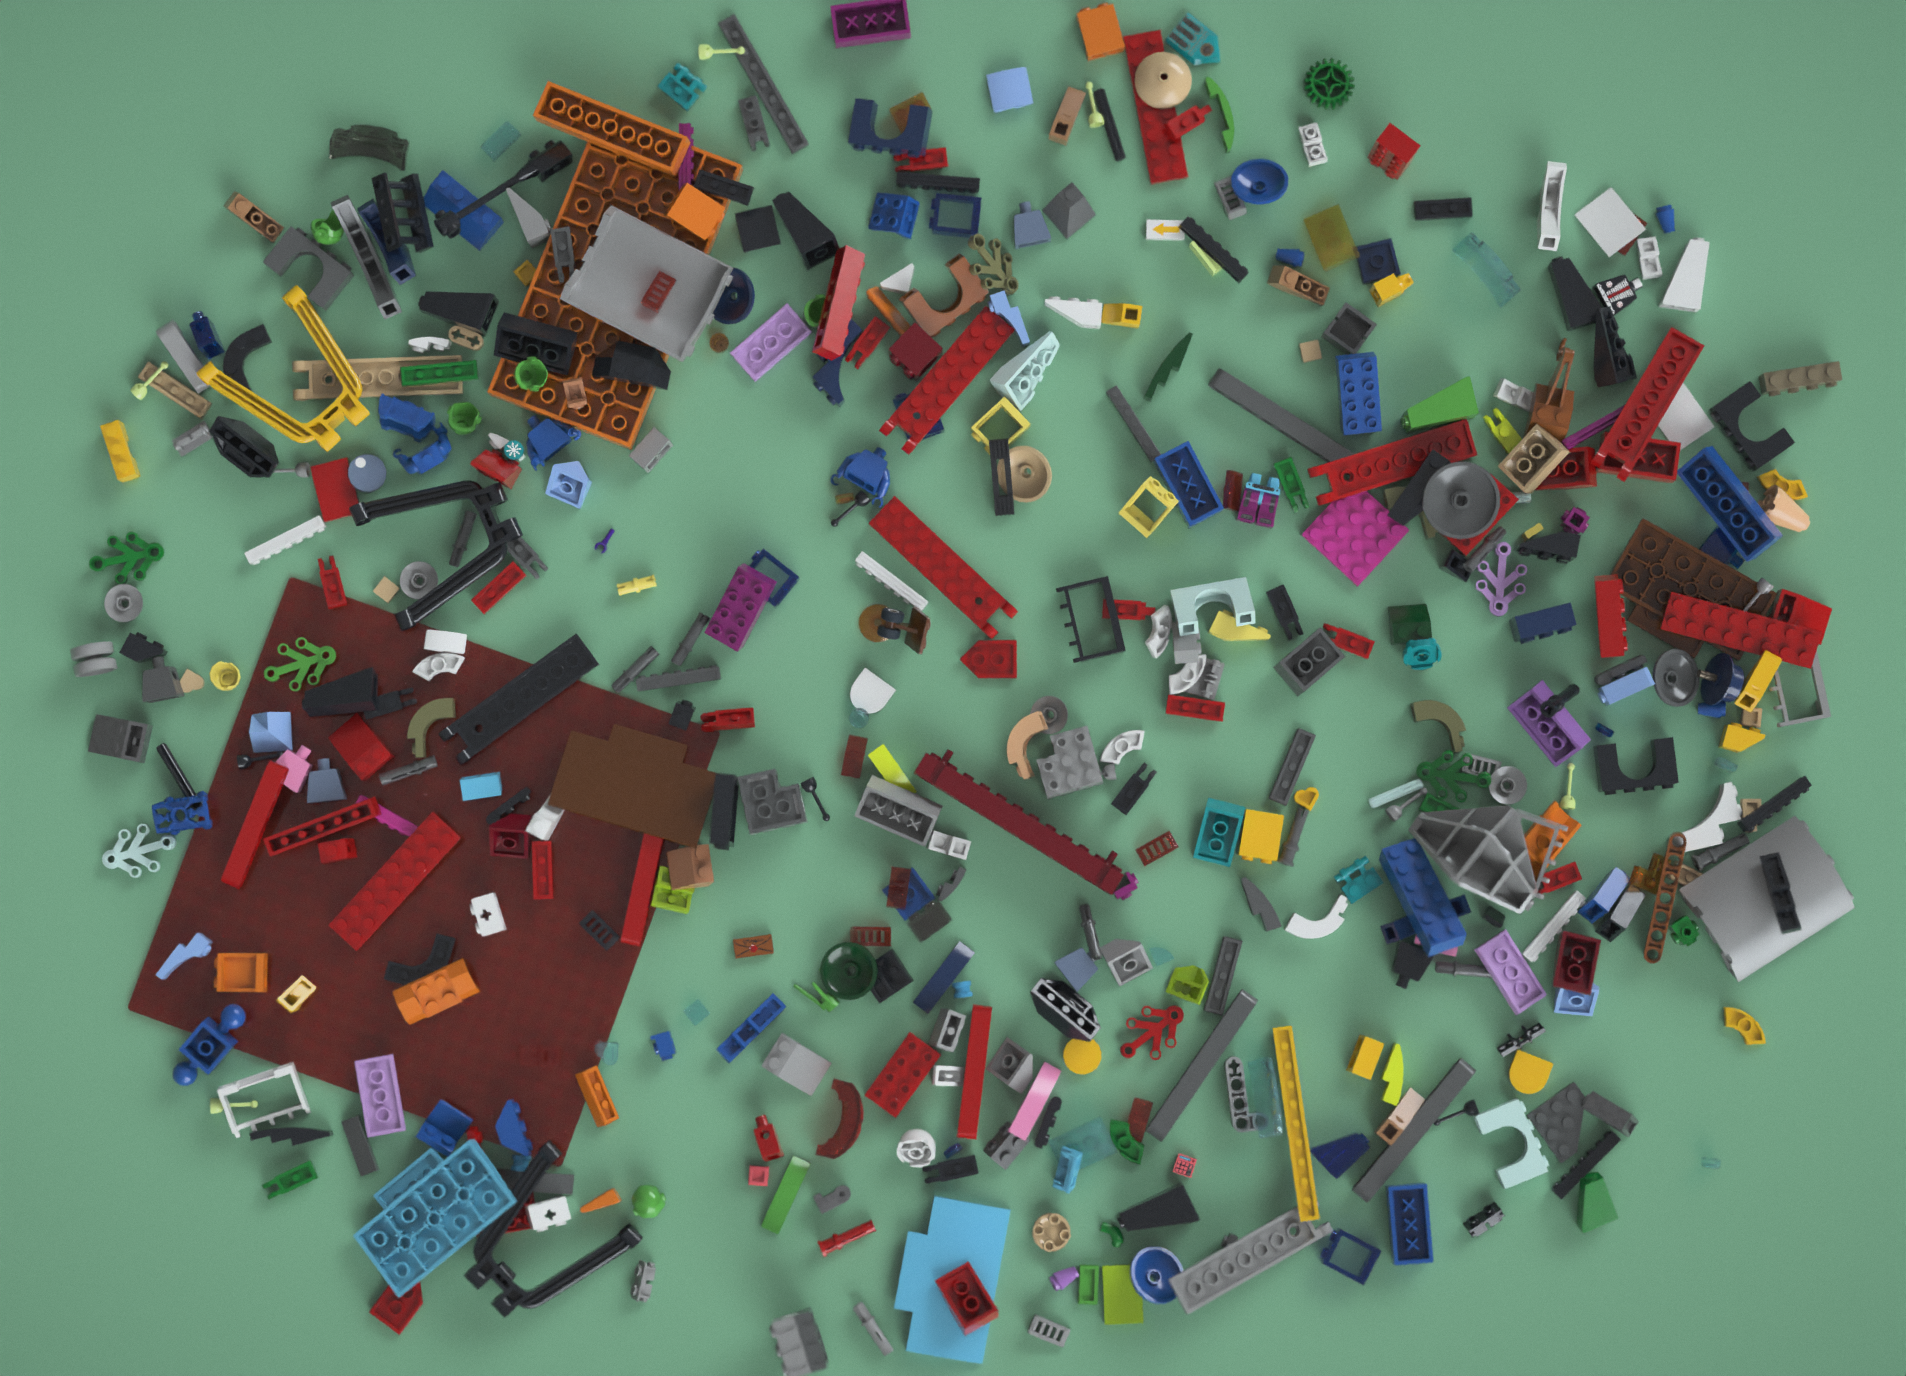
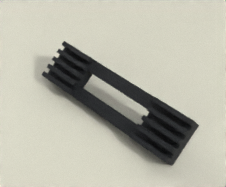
[989,438,1015,516]

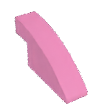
[1008,1061,1061,1140]

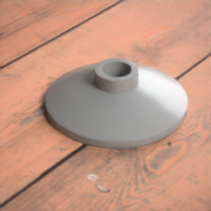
[400,561,438,600]
[104,584,143,622]
[1030,696,1068,734]
[1489,766,1527,805]

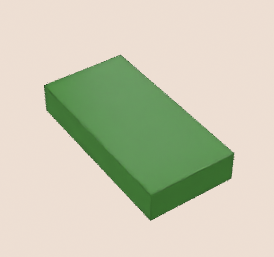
[1078,1264,1099,1305]

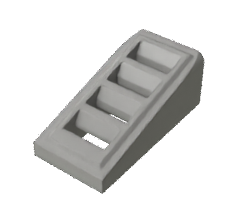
[1214,176,1247,220]
[1460,753,1502,775]
[1028,1314,1071,1348]

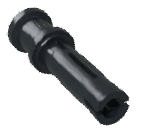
[1540,684,1580,718]

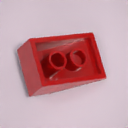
[1535,446,1597,491]
[470,449,522,489]
[328,713,395,781]
[935,1261,998,1336]

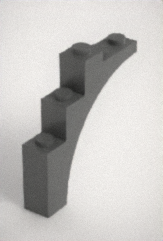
[330,195,402,320]

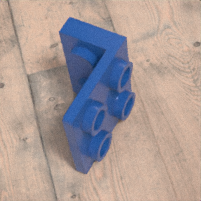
[868,192,920,239]
[416,1099,473,1157]

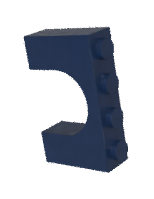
[848,98,933,158]

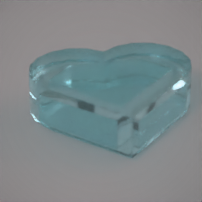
[595,1042,619,1065]

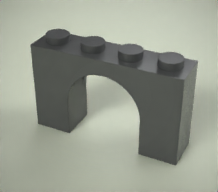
[263,226,354,311]

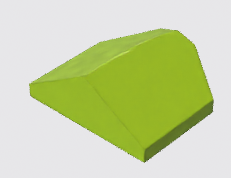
[1165,965,1209,1005]

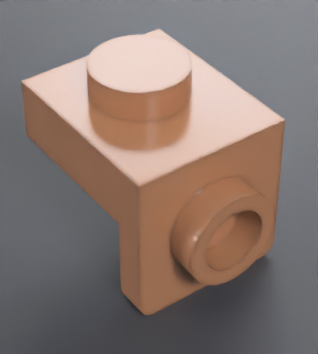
[563,377,587,409]

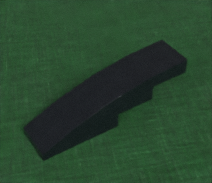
[1760,852,1801,934]
[249,1127,333,1146]

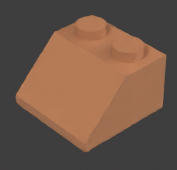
[666,844,714,890]

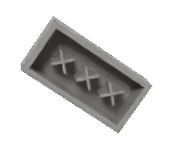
[854,775,943,847]

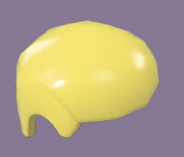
[209,661,241,691]

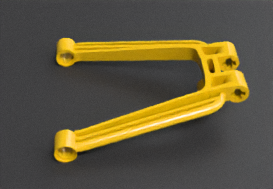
[196,285,370,452]

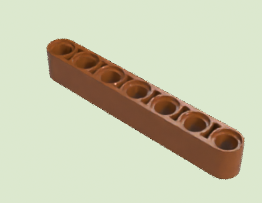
[1644,832,1687,963]

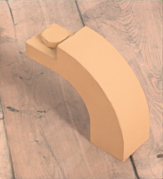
[1007,711,1048,779]

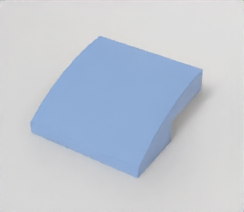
[986,67,1034,113]

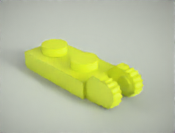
[1483,408,1522,454]

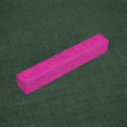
[355,795,418,836]

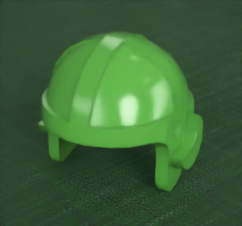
[311,211,344,245]
[803,294,826,328]
[514,357,548,392]
[447,402,482,435]
[631,1185,667,1218]

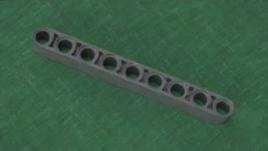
[1208,368,1354,476]
[1145,989,1258,1142]
[1352,1058,1476,1203]

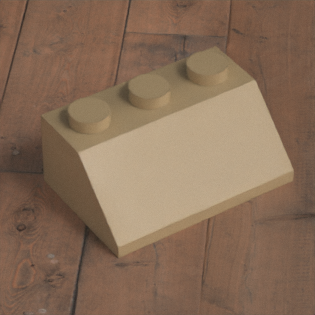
[1498,424,1570,494]

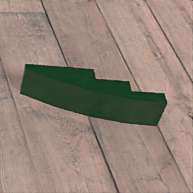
[1144,332,1193,402]

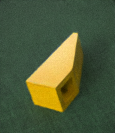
[1734,650,1782,712]

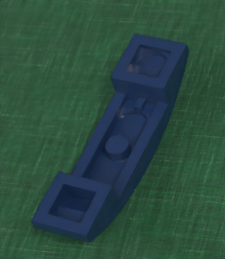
[913,941,975,1014]

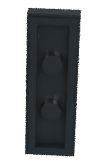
[694,169,754,206]
[1414,198,1473,221]

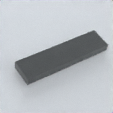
[1268,728,1316,806]
[1204,936,1243,1016]

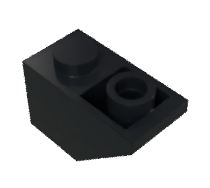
[119,632,168,663]

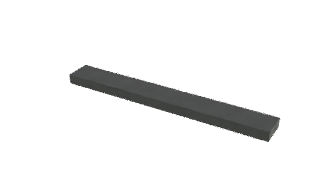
[718,14,809,154]

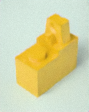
[1369,273,1414,307]

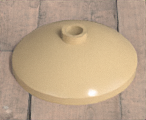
[1135,52,1192,109]
[997,446,1052,502]

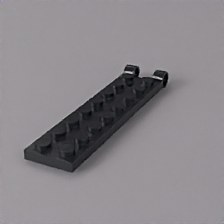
[438,633,600,765]

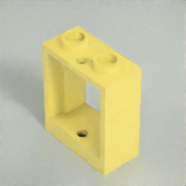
[971,396,1031,455]
[1119,476,1179,538]

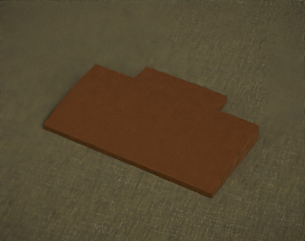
[1609,518,1778,661]
[548,724,716,848]

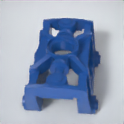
[378,393,435,443]
[152,791,213,835]

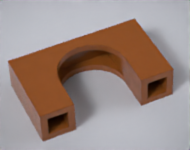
[899,253,989,337]

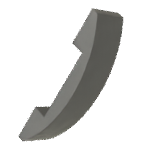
[497,1168,574,1194]

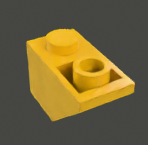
[1101,303,1142,329]
[1719,722,1765,753]

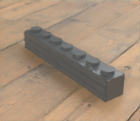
[1106,385,1161,462]
[636,665,721,692]

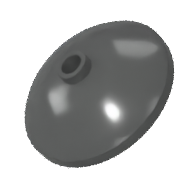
[1653,649,1699,707]

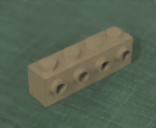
[1759,361,1842,397]

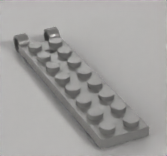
[1167,1200,1334,1315]

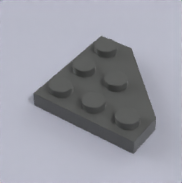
[1526,1082,1585,1163]

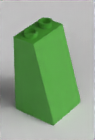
[1400,376,1479,433]

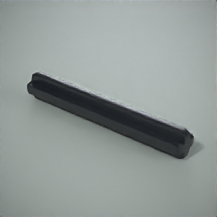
[1094,88,1126,161]
[156,743,202,810]

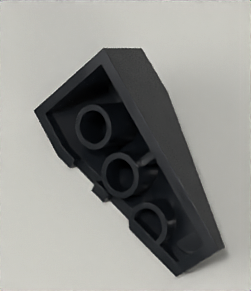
[1593,306,1637,388]
[1387,449,1451,526]

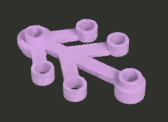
[1475,542,1527,616]

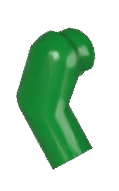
[1100,1222,1124,1248]

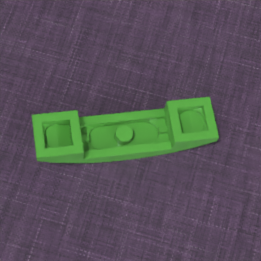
[1204,76,1234,153]
[761,1155,811,1235]

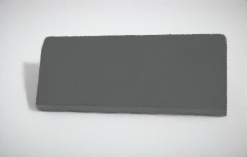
[341,1115,379,1176]

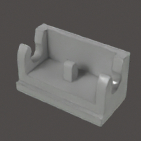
[629,428,673,473]

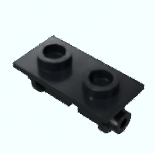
[1463,1202,1504,1238]

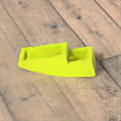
[868,744,917,793]
[1380,1043,1403,1106]

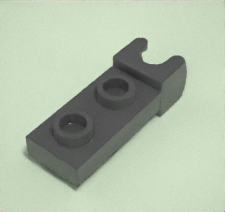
[738,95,770,151]

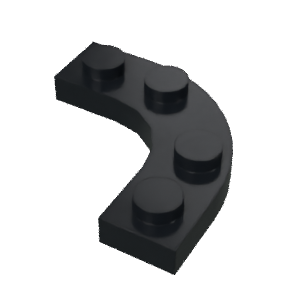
[223,324,272,391]
[384,933,456,985]

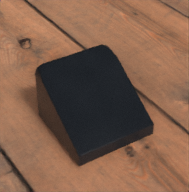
[1482,906,1505,928]

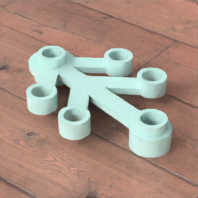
[102,824,177,878]

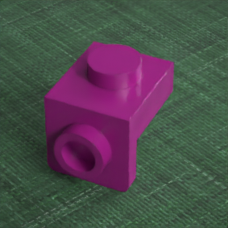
[1113,871,1139,901]

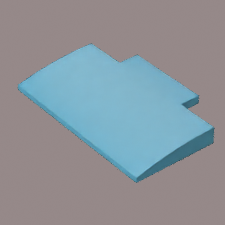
[353,1139,517,1298]
[894,1195,1010,1364]

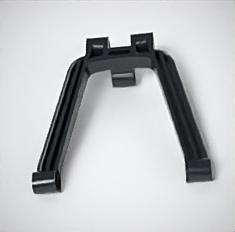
[349,480,523,631]
[464,1140,643,1318]

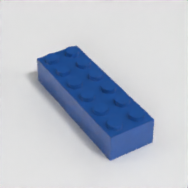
[1677,446,1783,562]
[1379,838,1467,957]

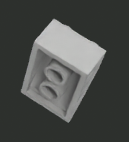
[506,188,552,248]
[761,1033,832,1096]

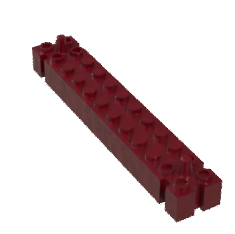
[914,749,1124,895]

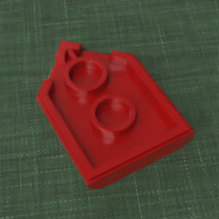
[959,640,1017,678]
[369,1281,423,1335]

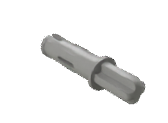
[853,1302,894,1356]

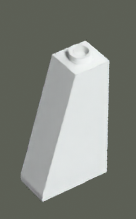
[1659,237,1709,313]

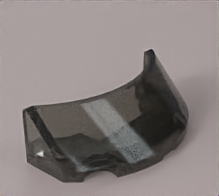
[329,125,409,171]

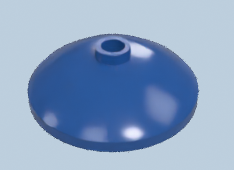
[1231,159,1288,204]
[1130,1246,1183,1304]

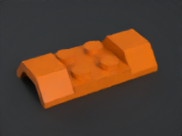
[1524,801,1582,882]
[393,958,480,1025]

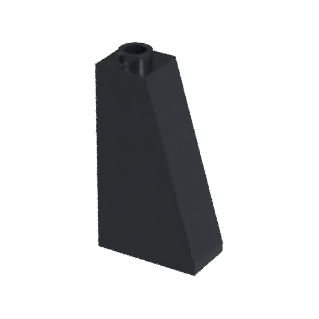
[1548,256,1602,331]
[302,667,378,717]

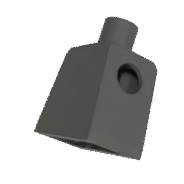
[142,657,185,703]

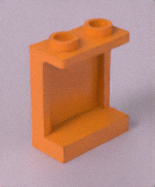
[1076,3,1125,61]
[664,183,725,241]
[214,953,268,992]

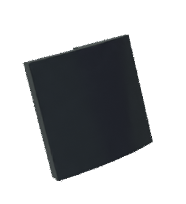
[735,205,781,252]
[871,949,914,1004]

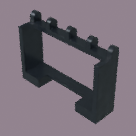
[1056,576,1126,663]

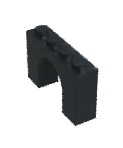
[1709,381,1795,471]
[1593,737,1679,795]

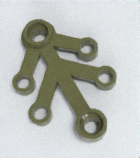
[968,234,1019,295]

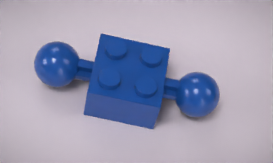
[172,1004,246,1086]

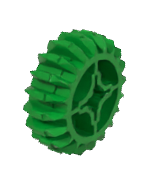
[1303,58,1355,110]

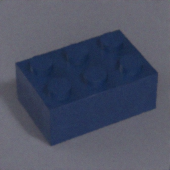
[1509,602,1577,644]

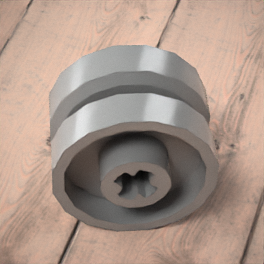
[70,642,118,677]

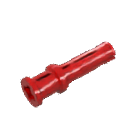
[817,1220,876,1257]

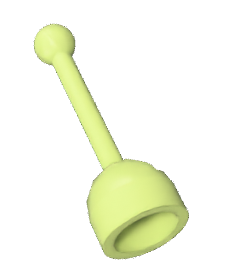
[699,44,745,60]
[1085,82,1104,128]
[130,361,168,400]
[1560,763,1576,810]
[210,1098,258,1114]

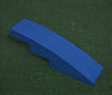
[716,993,787,1063]

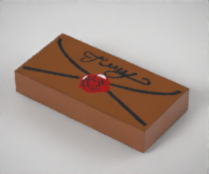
[733,934,774,959]

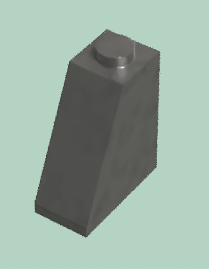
[1583,1091,1639,1138]

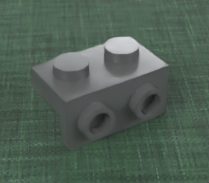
[983,1121,1030,1170]

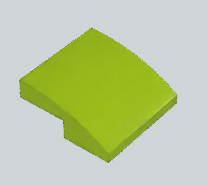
[650,866,695,914]

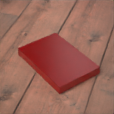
[310,457,359,523]

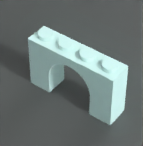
[1170,577,1256,636]
[1473,1098,1549,1189]

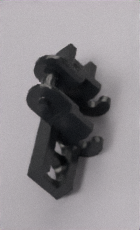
[1497,1022,1546,1057]

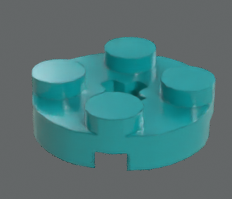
[1402,638,1442,670]

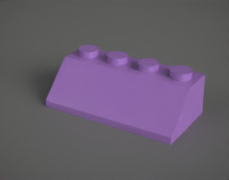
[1507,680,1591,767]

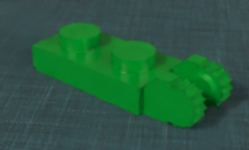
[1273,457,1309,513]
[262,1160,319,1200]

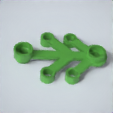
[264,637,336,692]

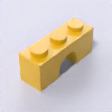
[100,420,141,483]

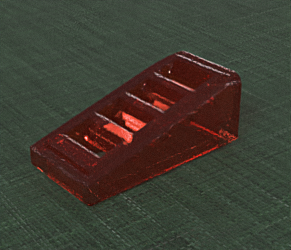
[641,271,677,313]
[1136,831,1179,866]
[850,926,891,947]

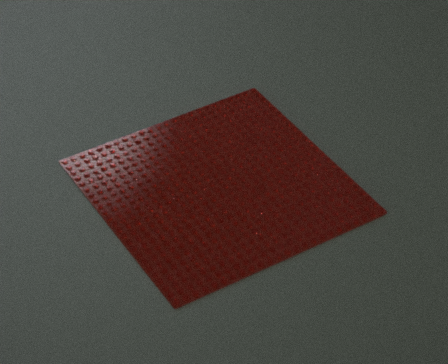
[128,577,720,1167]

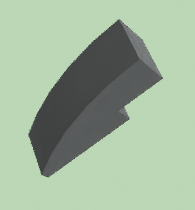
[1240,878,1282,931]

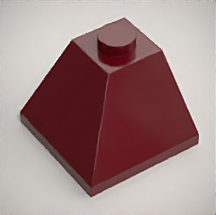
[489,814,531,859]

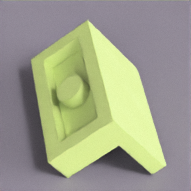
[1189,241,1223,276]

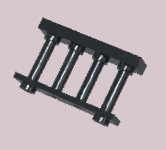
[372,172,434,252]

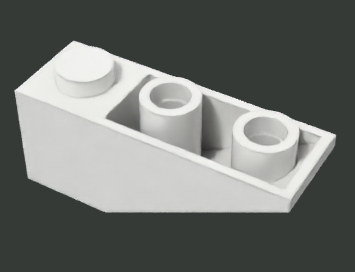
[1045,297,1102,329]

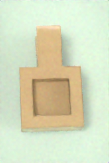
[1740,799,1761,833]

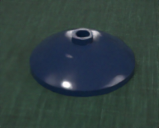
[713,267,755,324]

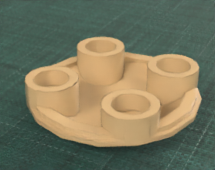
[1032,1213,1071,1252]

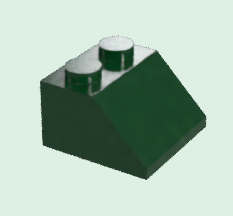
[1388,604,1432,645]

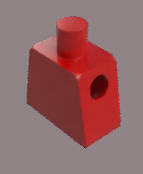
[318,838,358,864]
[753,1115,784,1162]

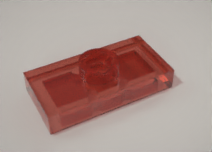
[1223,470,1243,511]

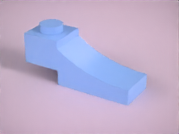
[987,291,1030,347]
[156,933,213,980]

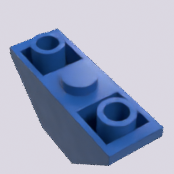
[495,1099,533,1156]

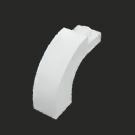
[1284,895,1348,939]

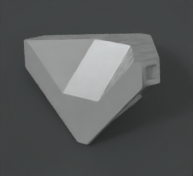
[1408,805,1538,914]

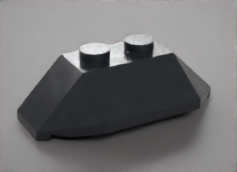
[592,340,671,390]
[209,416,279,478]
[1030,978,1101,1042]

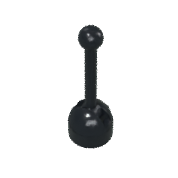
[831,490,871,527]
[237,751,283,770]
[800,777,830,821]
[1434,1099,1480,1126]

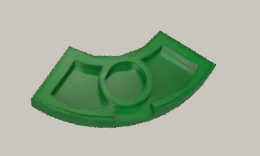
[1110,1119,1144,1165]

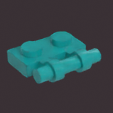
[657,63,707,111]
[1334,856,1384,904]

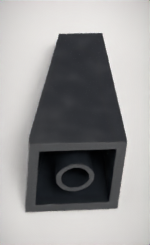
[772,191,840,270]
[418,291,499,336]
[1117,1182,1200,1231]

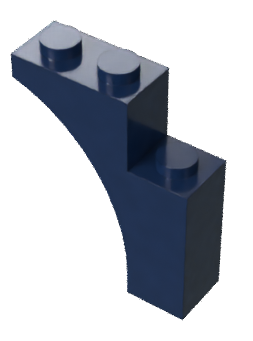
[357,199,416,285]
[812,319,863,407]
[1380,894,1471,944]

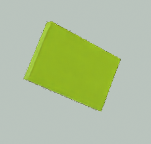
[1102,1264,1144,1325]

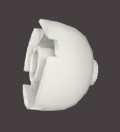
[897,1129,936,1167]

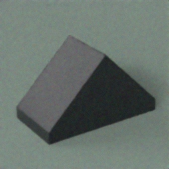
[1440,550,1471,582]

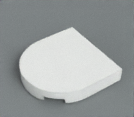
[850,668,896,713]

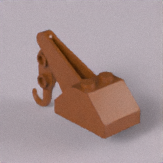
[1523,338,1575,443]

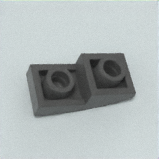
[936,867,966,902]

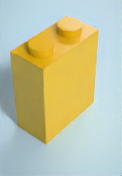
[1237,809,1284,864]

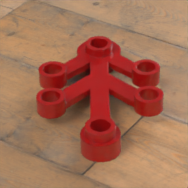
[1120,1005,1184,1060]

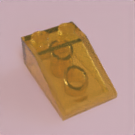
[1303,204,1360,272]

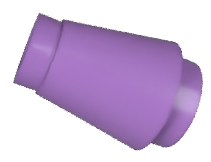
[1049,1266,1079,1291]

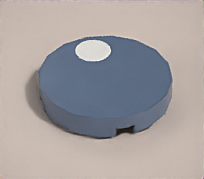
[348,454,386,493]

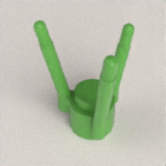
[793,969,840,1012]

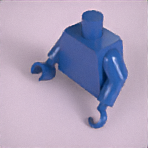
[526,415,581,471]
[393,422,451,474]
[830,447,890,508]

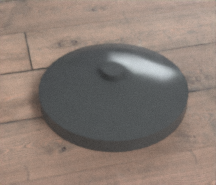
[1422,462,1500,539]

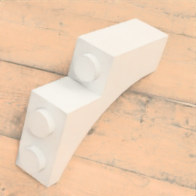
[1537,161,1567,251]
[1672,782,1742,852]

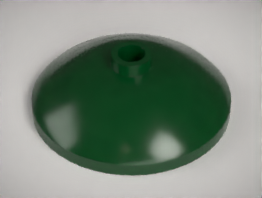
[820,942,878,1000]

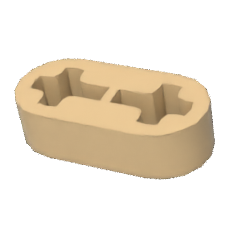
[448,326,484,351]

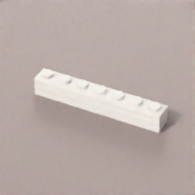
[244,515,326,565]
[855,551,929,611]
[1522,890,1586,962]

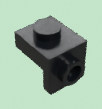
[668,699,696,731]

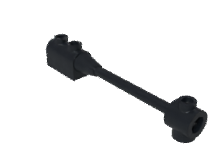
[434,140,573,239]

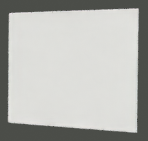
[1575,187,1646,257]
[1658,383,1714,450]

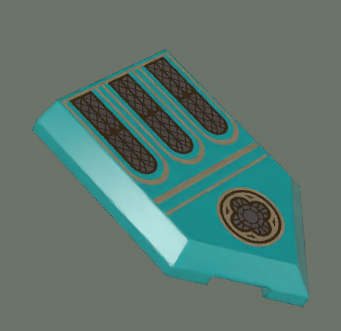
[1164,13,1221,65]

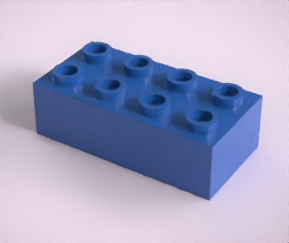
[1335,352,1382,435]
[1153,441,1224,529]
[1385,1183,1434,1265]

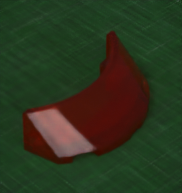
[816,1078,864,1159]

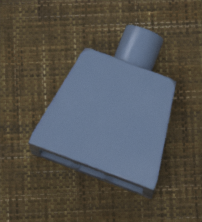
[1014,202,1051,249]
[307,758,347,804]
[1054,947,1098,992]

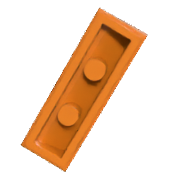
[866,286,911,336]
[575,1065,619,1127]

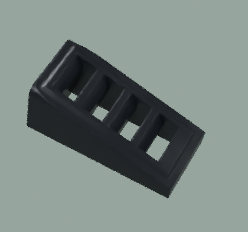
[579,910,620,951]

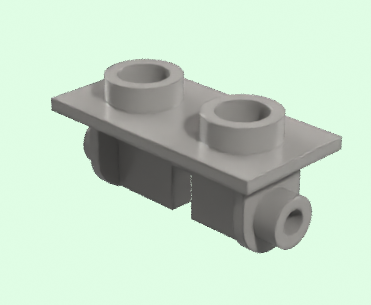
[172,421,213,457]
[630,1260,656,1302]

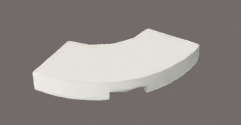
[1145,605,1172,658]
[412,652,465,682]
[1168,654,1206,695]
[1100,730,1145,765]

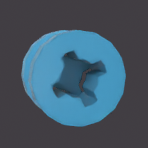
[952,981,973,998]
[511,1154,531,1171]

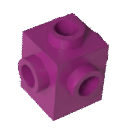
[1560,507,1590,535]

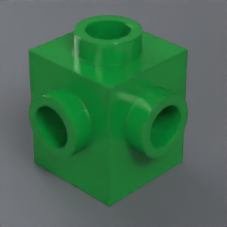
[1668,915,1700,946]

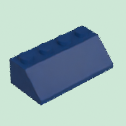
[423,170,504,251]

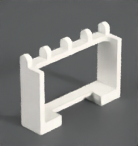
[217,1062,311,1138]

